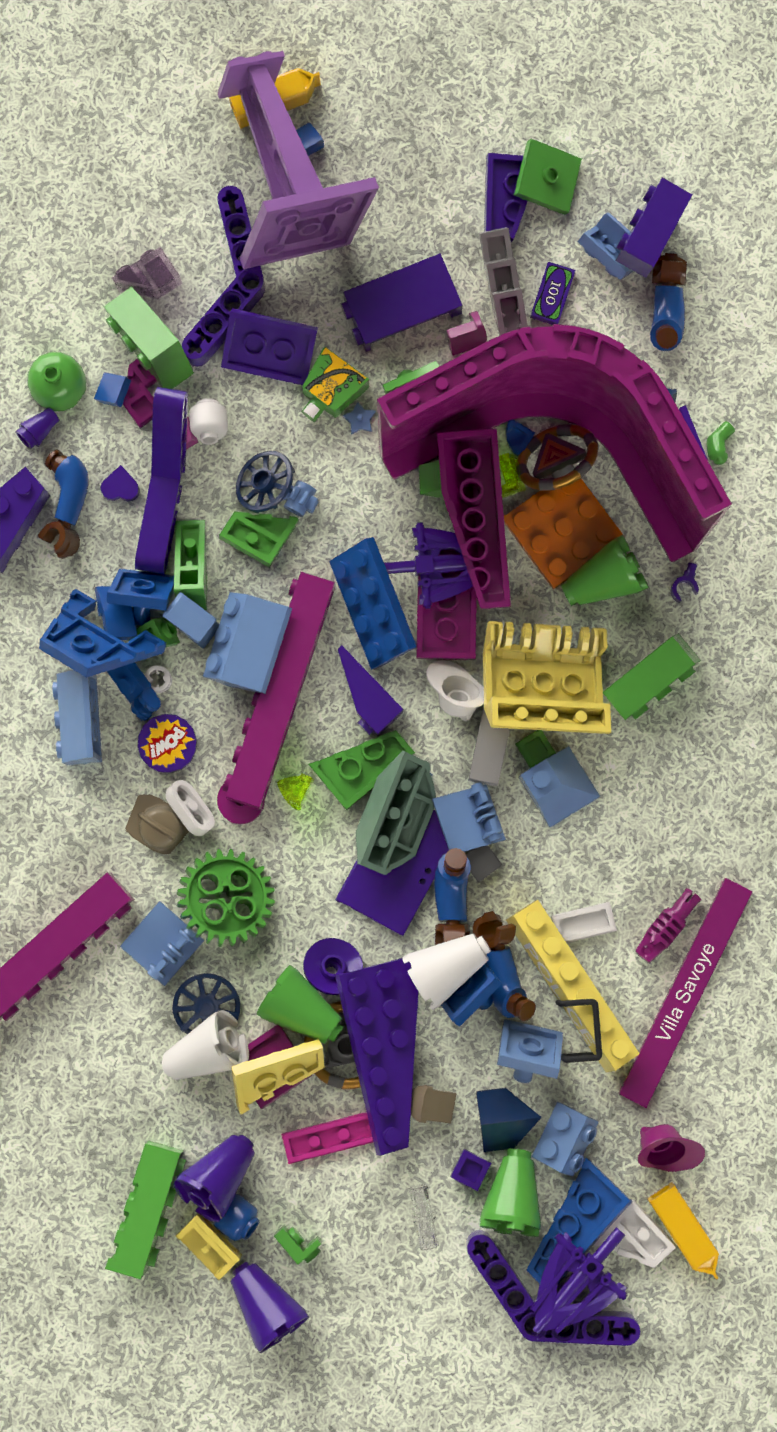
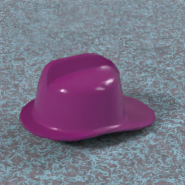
[638,1124,705,1172]

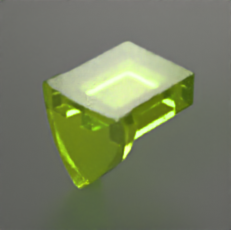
[499,453,526,499]
[277,773,314,811]

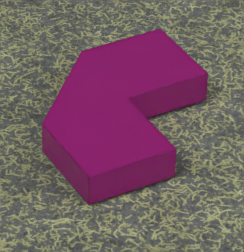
[123,359,157,429]

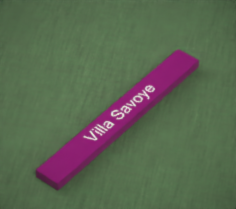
[618,878,753,1108]

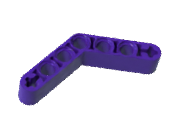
[182,186,266,367]
[135,387,188,574]
[466,1230,641,1346]

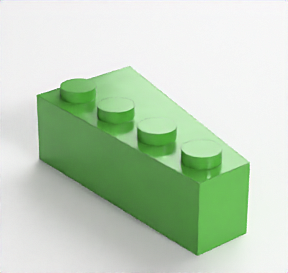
[105,1140,186,1280]

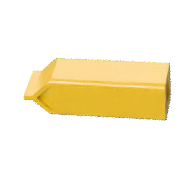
[229,68,321,129]
[647,1182,719,1280]

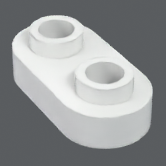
[166,780,215,836]

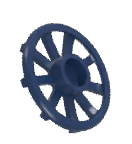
[236,451,295,514]
[172,973,240,1034]

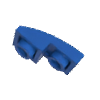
[95,586,137,640]

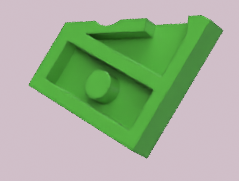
[219,511,299,568]

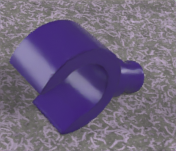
[670,562,699,603]

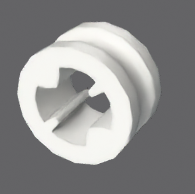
[145,665,172,693]

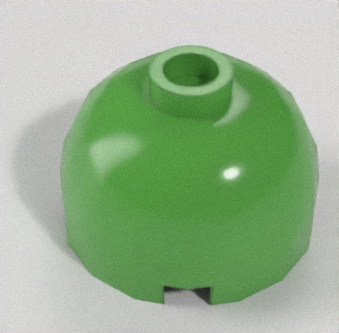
[27,352,87,411]

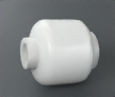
[189,399,228,445]

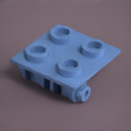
[432,782,506,852]
[120,901,205,986]

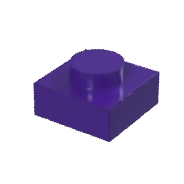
[450,1149,491,1191]

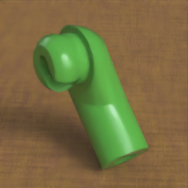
[706,421,735,465]

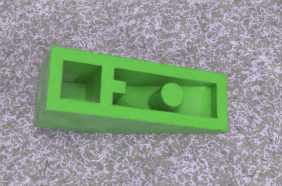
[174,520,207,610]

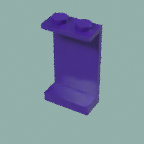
[340,253,463,352]

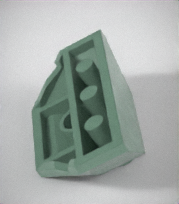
[356,751,436,875]

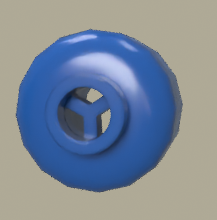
[214,1194,260,1241]

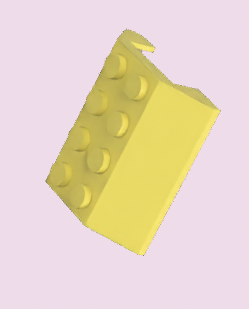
[483,621,611,734]

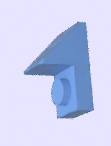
[162,592,219,649]

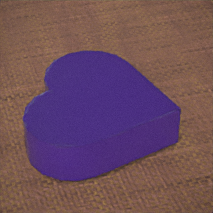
[100,465,140,502]

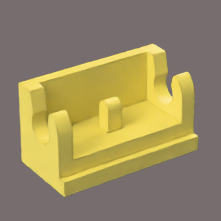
[176,1213,242,1280]

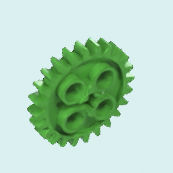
[176,849,275,947]

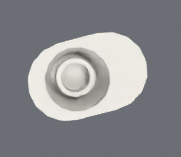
[426,660,484,721]

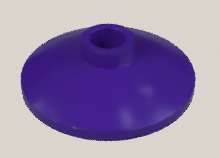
[303,938,363,995]

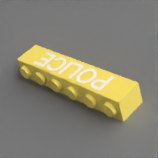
[506,900,640,1072]

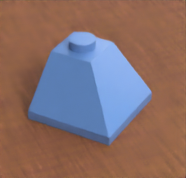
[518,746,600,827]

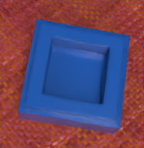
[94,372,131,407]

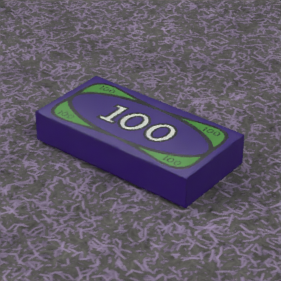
[530,262,576,325]

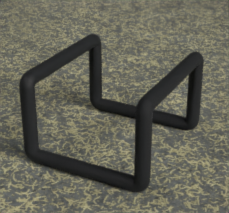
[556,999,602,1063]

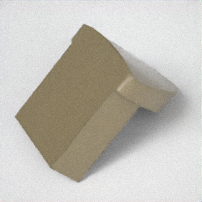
[411,1085,457,1124]

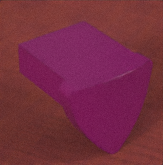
[446,311,487,356]

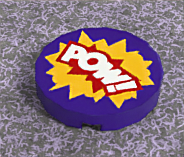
[137,714,197,773]

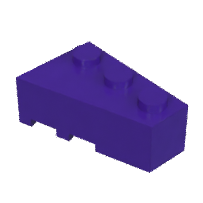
[615,177,693,278]
[0,467,50,574]

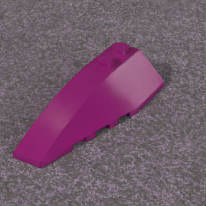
[437,429,511,609]

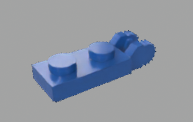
[107,662,161,721]

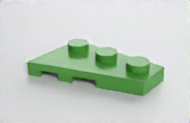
[308,730,415,810]

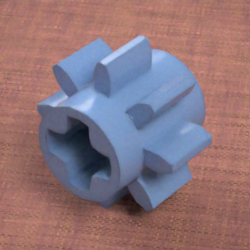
[284,480,319,517]

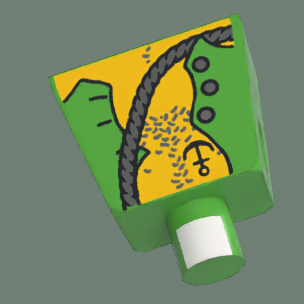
[301,347,370,422]

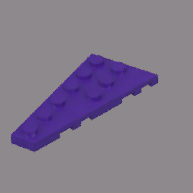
[335,958,419,1156]

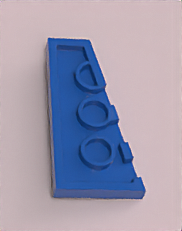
[526,1158,633,1284]

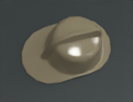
[125,794,189,854]

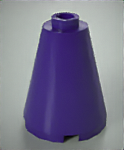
[173,1135,255,1222]
[230,1262,309,1353]

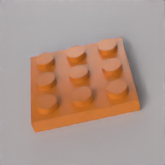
[504,479,625,590]

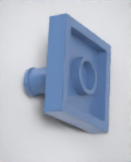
[497,1019,563,1083]

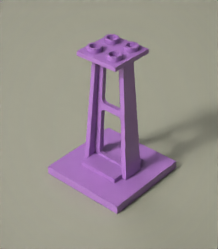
[217,51,379,269]

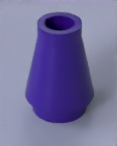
[15,408,60,449]

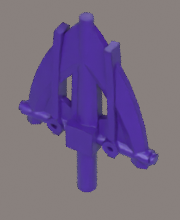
[384,522,473,609]
[530,1227,628,1334]

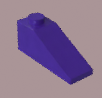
[338,645,404,736]

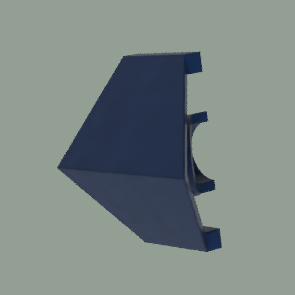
[476,1087,542,1152]

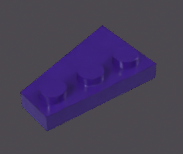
[484,153,528,243]

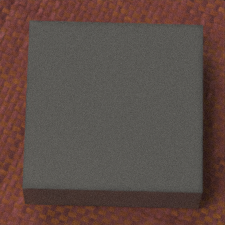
[466,845,502,883]

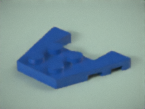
[39,589,166,678]

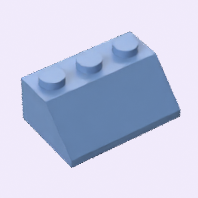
[203,592,292,694]
[52,670,102,765]

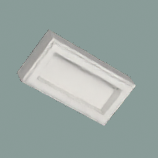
[551,902,617,943]

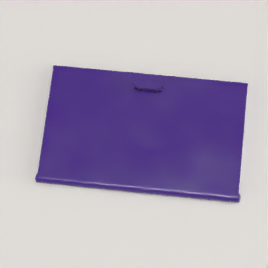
[335,810,449,936]

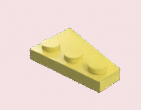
[231,1039,325,1115]

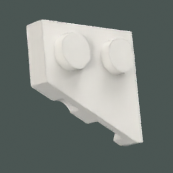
[594,1199,676,1268]

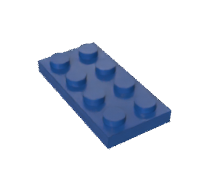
[329,537,417,670]

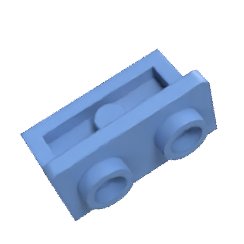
[578,212,633,280]
[532,1101,598,1176]

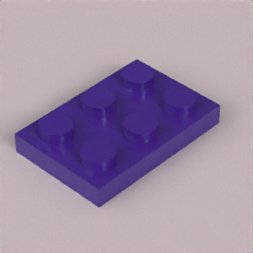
[221,308,318,385]

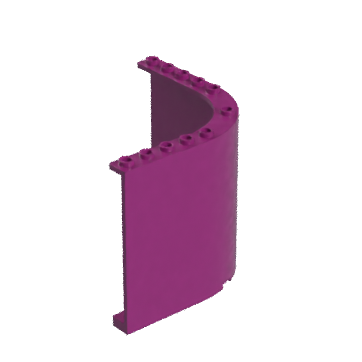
[377,324,732,562]

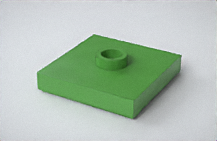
[514,138,582,215]

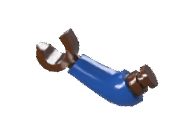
[650,253,687,351]
[37,449,89,559]
[434,848,471,945]
[473,911,536,1021]

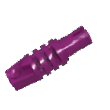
[636,888,702,964]

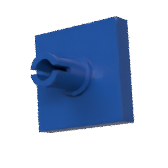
[107,569,174,626]
[441,963,502,1027]

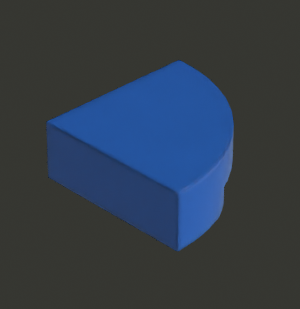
[506,419,535,457]

